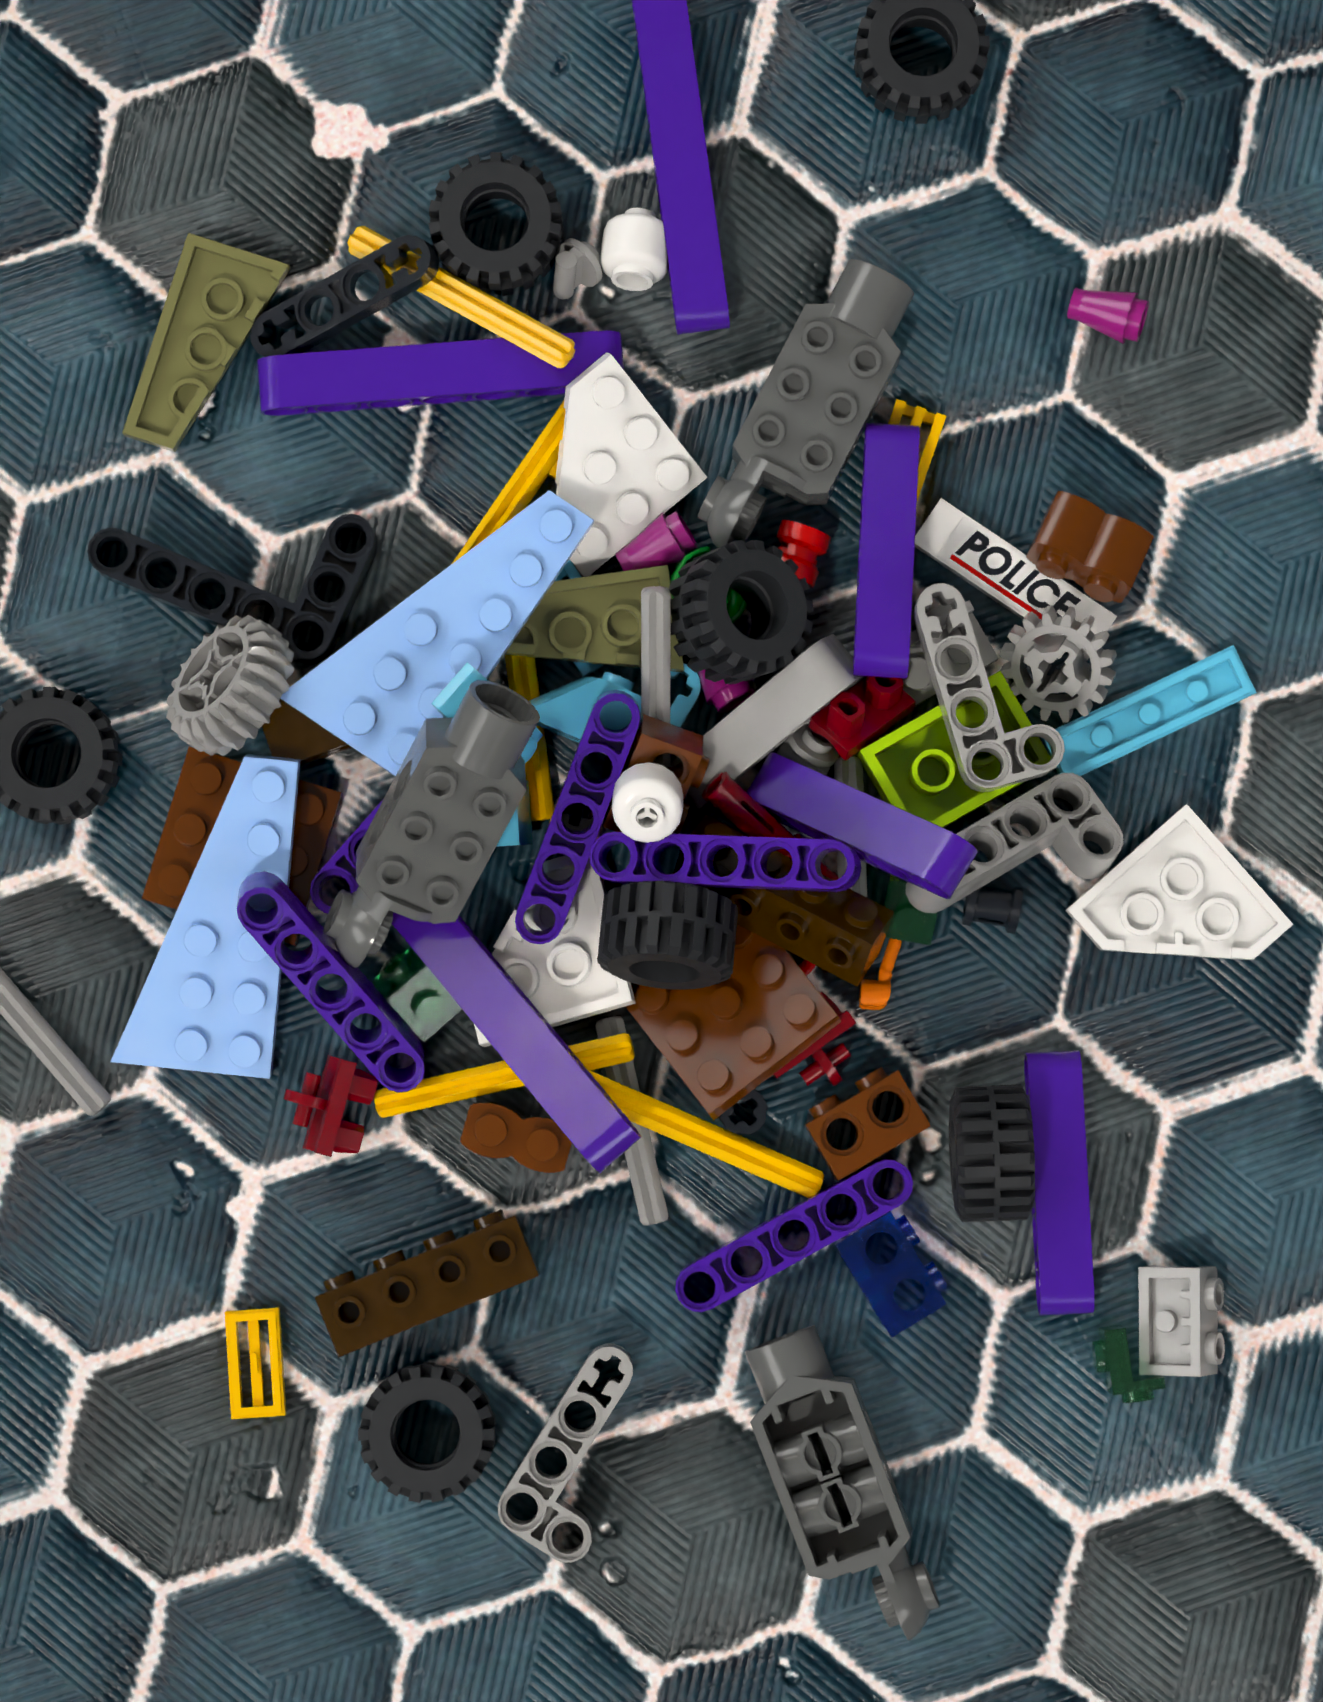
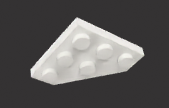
[555,352,707,577]
[1065,804,1293,960]
[474,855,636,1047]

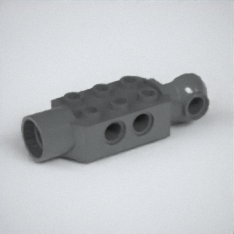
[697,259,914,548]
[323,680,540,968]
[745,1325,940,1641]

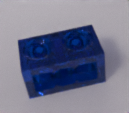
[833,1211,948,1338]

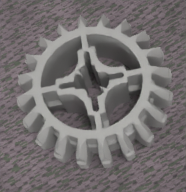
[166,615,294,756]

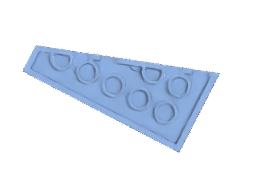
[280,490,594,776]
[111,754,301,1079]

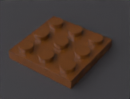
[142,746,343,946]
[625,924,841,1120]

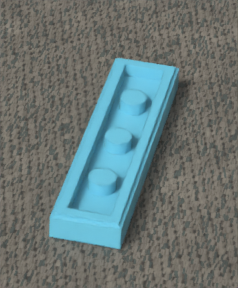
[1041,645,1257,776]

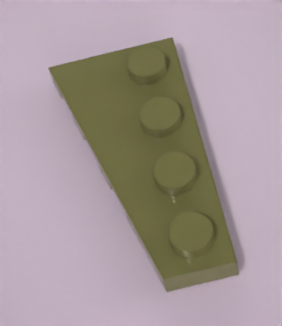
[122,233,291,452]
[504,565,684,672]

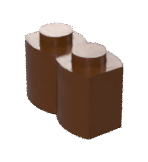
[1026,491,1154,603]
[460,1103,573,1173]

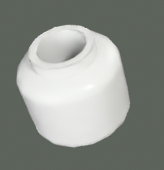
[600,208,669,291]
[612,762,683,843]

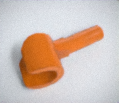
[859,937,902,1010]

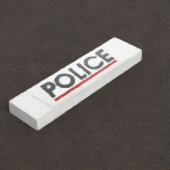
[915,498,1117,661]

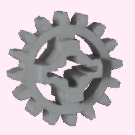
[999,605,1117,723]

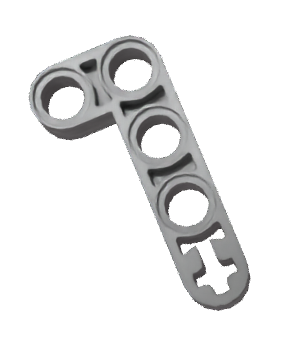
[913,583,1065,792]
[670,634,866,810]
[906,773,1123,913]
[498,1344,633,1563]

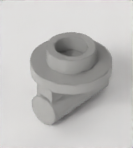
[553,238,602,299]
[776,725,839,775]

